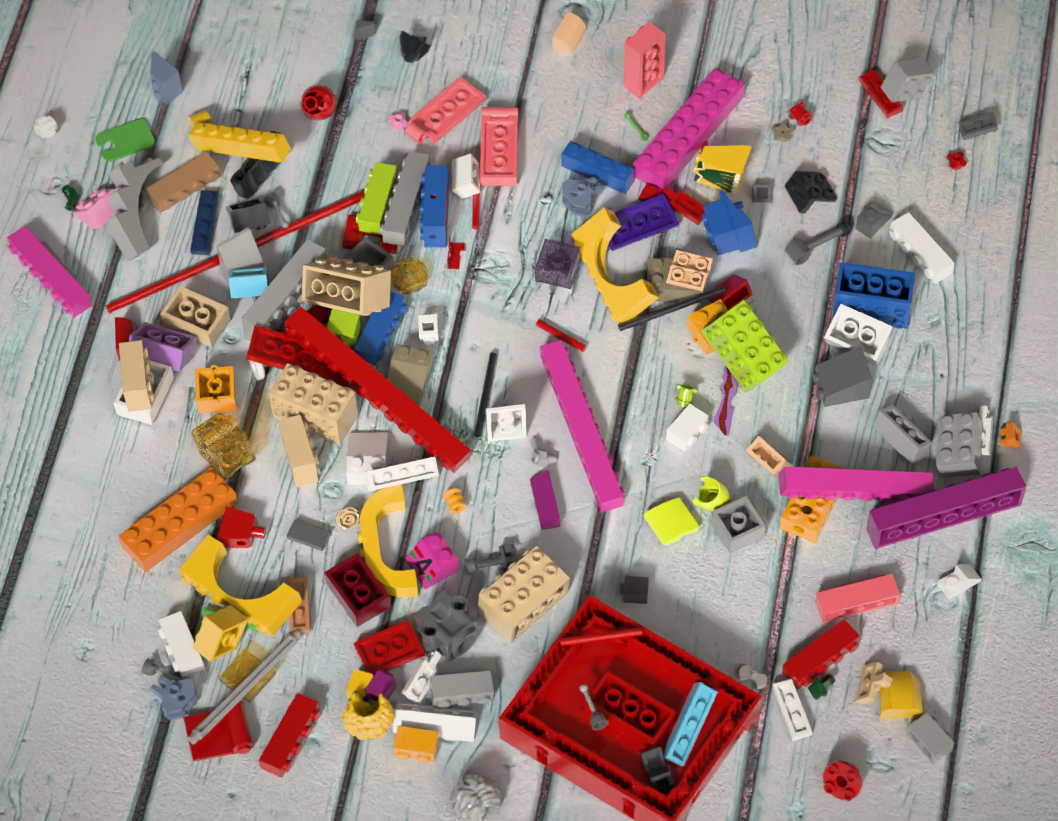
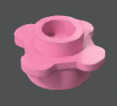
[388,112,408,131]

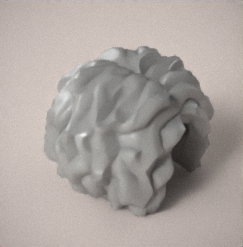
[449,774,501,821]

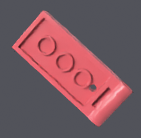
[480,107,518,186]

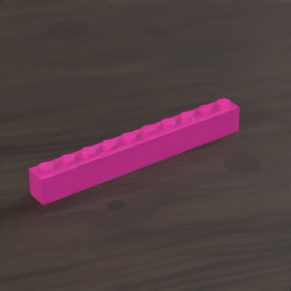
[540,340,626,513]

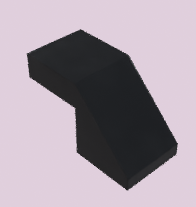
[639,744,675,794]

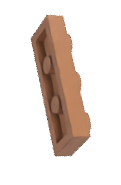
[288,577,310,635]

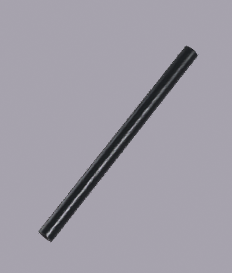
[618,285,726,332]

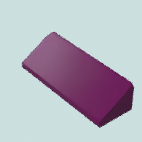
[530,471,560,530]

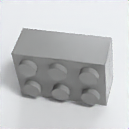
[936,412,983,477]

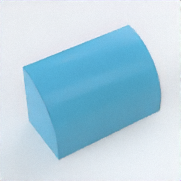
[229,267,268,298]

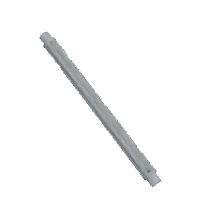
[188,631,301,744]

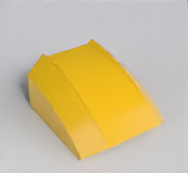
[878,671,923,719]

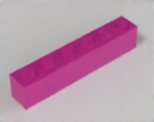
[7,226,92,318]

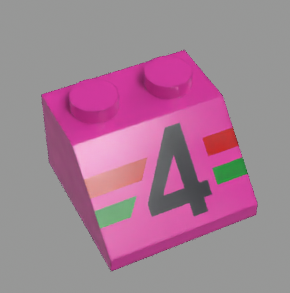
[405,531,459,589]

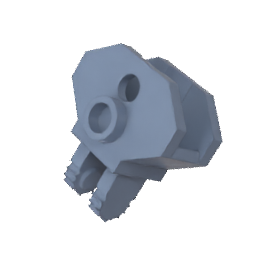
[562,177,604,217]
[150,675,197,721]

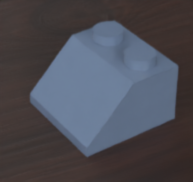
[150,51,183,105]

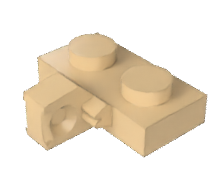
[855,662,893,704]

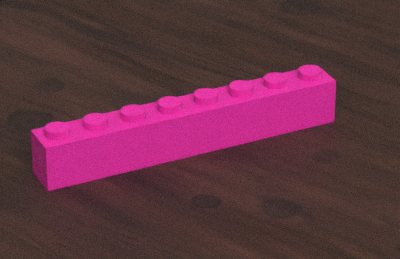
[778,466,934,502]

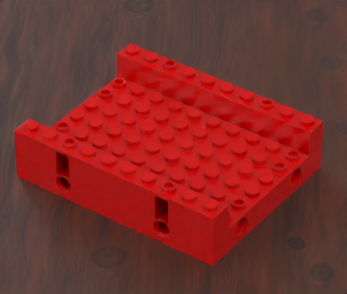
[499,595,762,821]

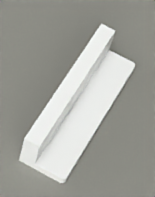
[393,703,478,741]

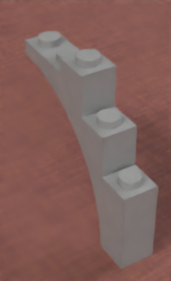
[105,157,163,262]

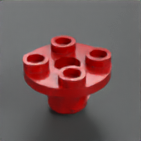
[823,760,862,801]

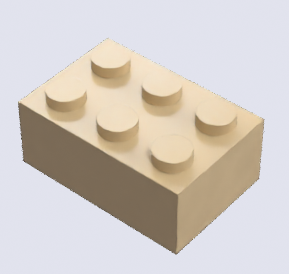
[160,286,231,347]
[119,340,154,412]
[278,415,320,488]

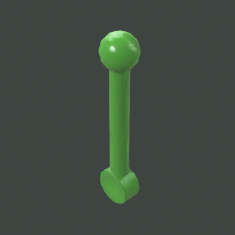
[624,112,648,141]

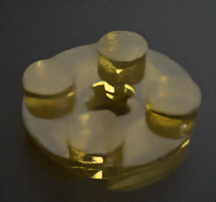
[391,258,428,295]

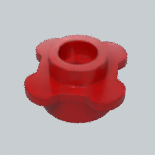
[946,152,967,170]

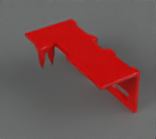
[447,236,465,270]

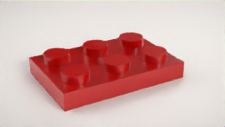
[353,620,425,675]

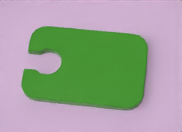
[95,119,155,162]

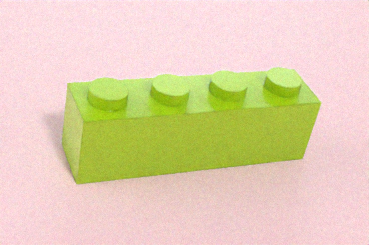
[356,162,397,234]

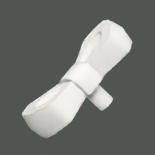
[738,665,767,689]

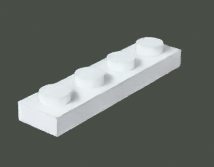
[364,457,439,491]

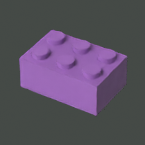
[129,322,197,371]

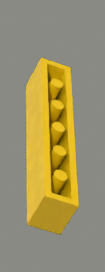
[188,122,291,163]

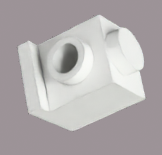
[418,314,439,345]

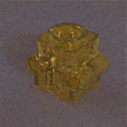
[191,413,256,480]

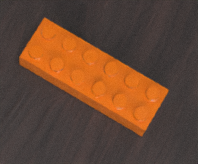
[118,467,238,573]

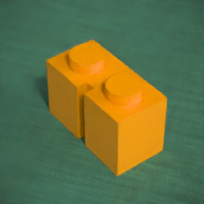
[393,726,439,763]

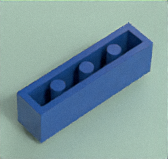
[561,141,634,195]
[354,292,408,366]

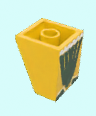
[693,145,752,195]

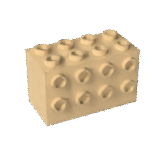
[302,255,391,316]
[269,363,358,445]
[477,546,570,644]

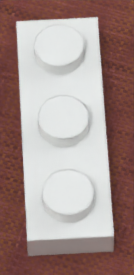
[772,679,812,741]

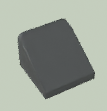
[354,20,375,40]
[753,184,771,202]

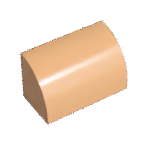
[552,12,587,55]
[746,436,792,476]

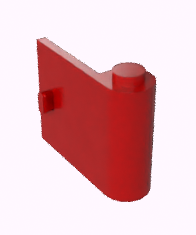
[183,700,254,762]

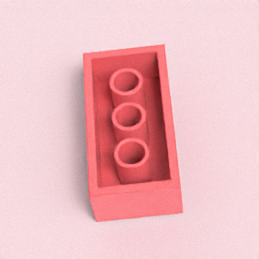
[624,22,665,99]

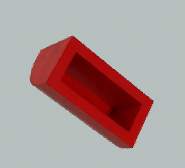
[709,274,753,311]
[115,317,137,361]

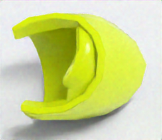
[693,476,731,511]

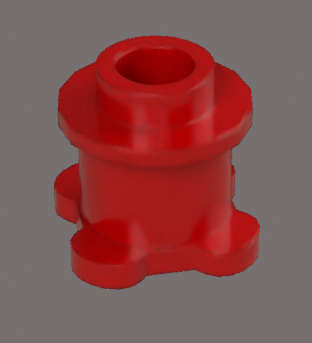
[789,102,812,126]

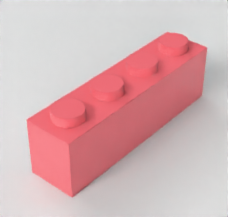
[815,574,900,623]

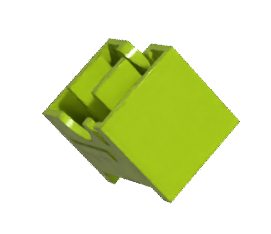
[327,308,362,351]

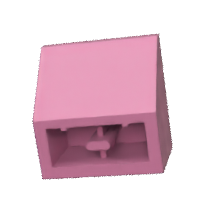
[73,188,115,229]

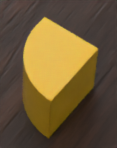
[188,110,212,128]
[346,669,374,699]

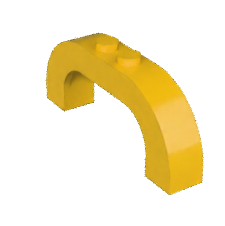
[357,484,418,597]

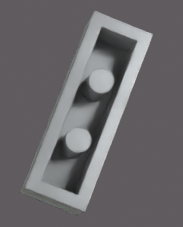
[873,405,932,465]
[429,670,494,708]

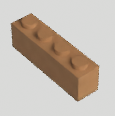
[146,152,221,213]

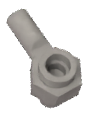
[530,438,557,466]

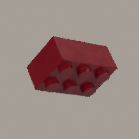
[324,553,391,627]

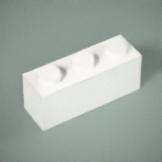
[157,611,204,678]

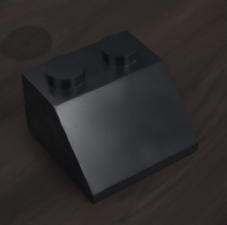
[226,197,271,233]

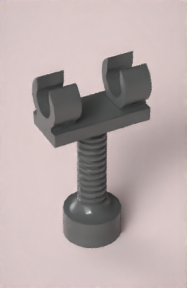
[465,544,518,575]

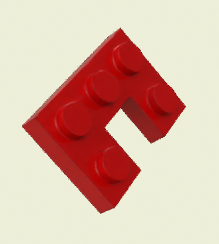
[342,215,399,254]

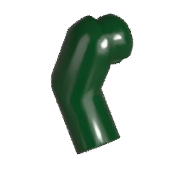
[62,185,79,211]

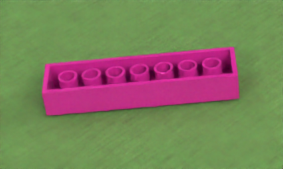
[633,68,745,190]

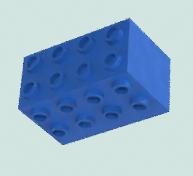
[832,262,916,329]

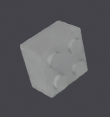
[881,58,934,102]
[711,496,766,553]

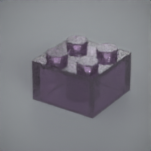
[535,239,581,289]

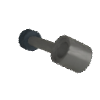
[785,221,851,265]

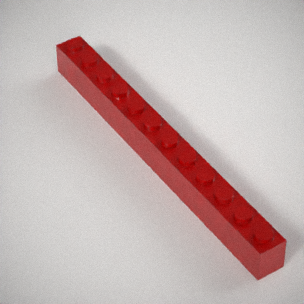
[285,307,471,473]

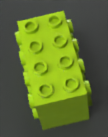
[701,300,789,392]

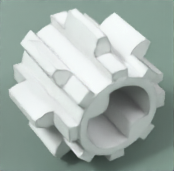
[34,115,58,138]

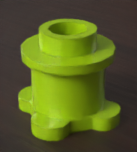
[675,384,699,407]

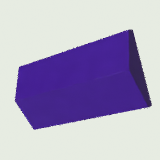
[608,194,679,251]

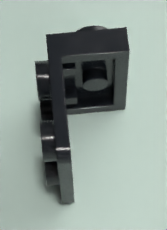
[784,171,837,213]

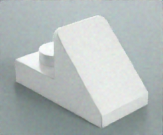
[937,564,982,600]

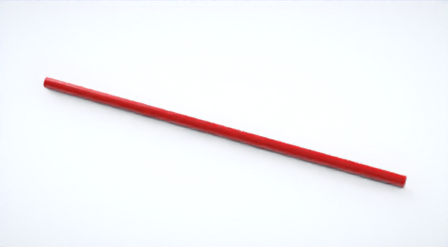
[105,191,366,314]

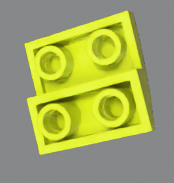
[643,497,699,545]

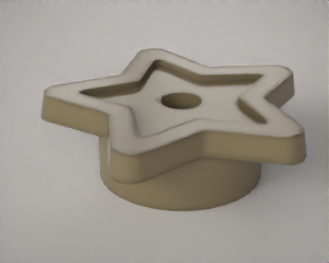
[771,122,794,142]

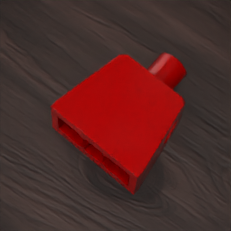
[217,506,266,548]

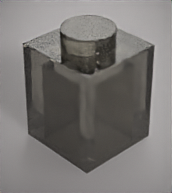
[620,576,649,604]

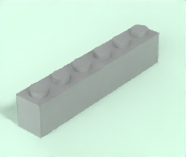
[380,151,430,246]

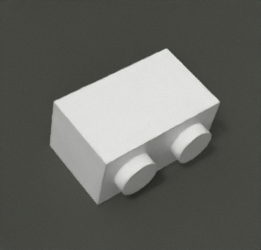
[450,154,480,199]
[666,404,709,451]

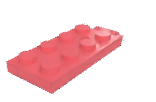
[405,77,486,145]

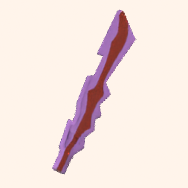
[713,366,737,436]

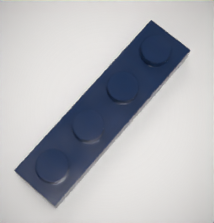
[190,190,220,255]

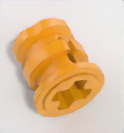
[443,488,466,514]

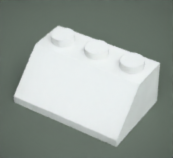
[824,304,893,365]

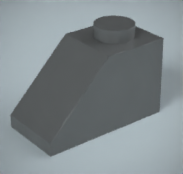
[856,204,893,239]

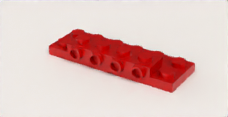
[246,325,364,390]

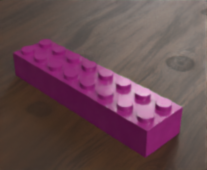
[866,467,1026,549]

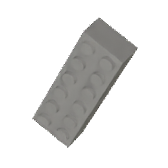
[241,239,327,341]

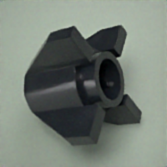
[399,31,430,63]

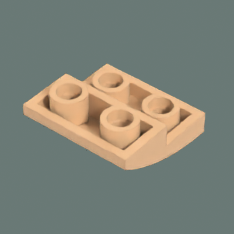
[666,250,713,292]

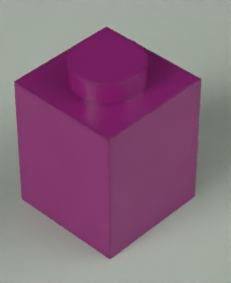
[366,670,396,702]

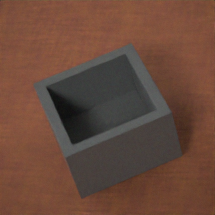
[343,237,394,272]

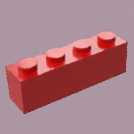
[782,619,860,690]
[259,693,321,778]

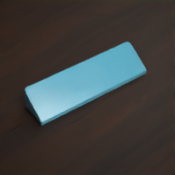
[663,682,717,766]

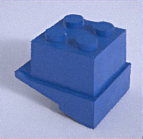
[702,190,757,255]

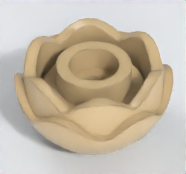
[336,507,360,530]

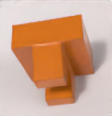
[999,422,1021,449]

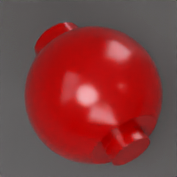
[301,84,337,121]

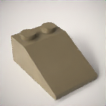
[387,344,434,407]

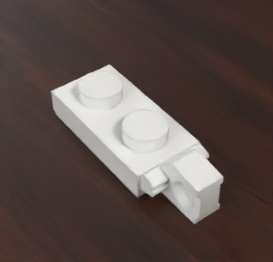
[979,406,993,455]
[402,651,442,704]

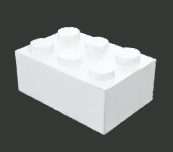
[114,361,174,425]

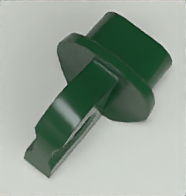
[808,674,836,700]

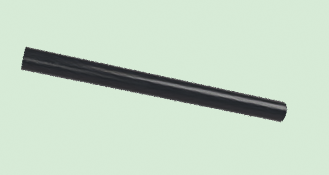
[474,353,497,437]

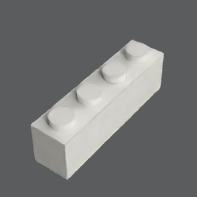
[889,212,955,284]

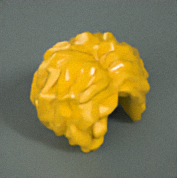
[342,693,396,740]

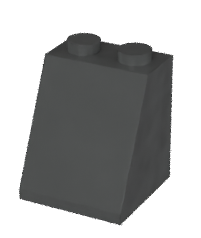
[812,346,872,407]

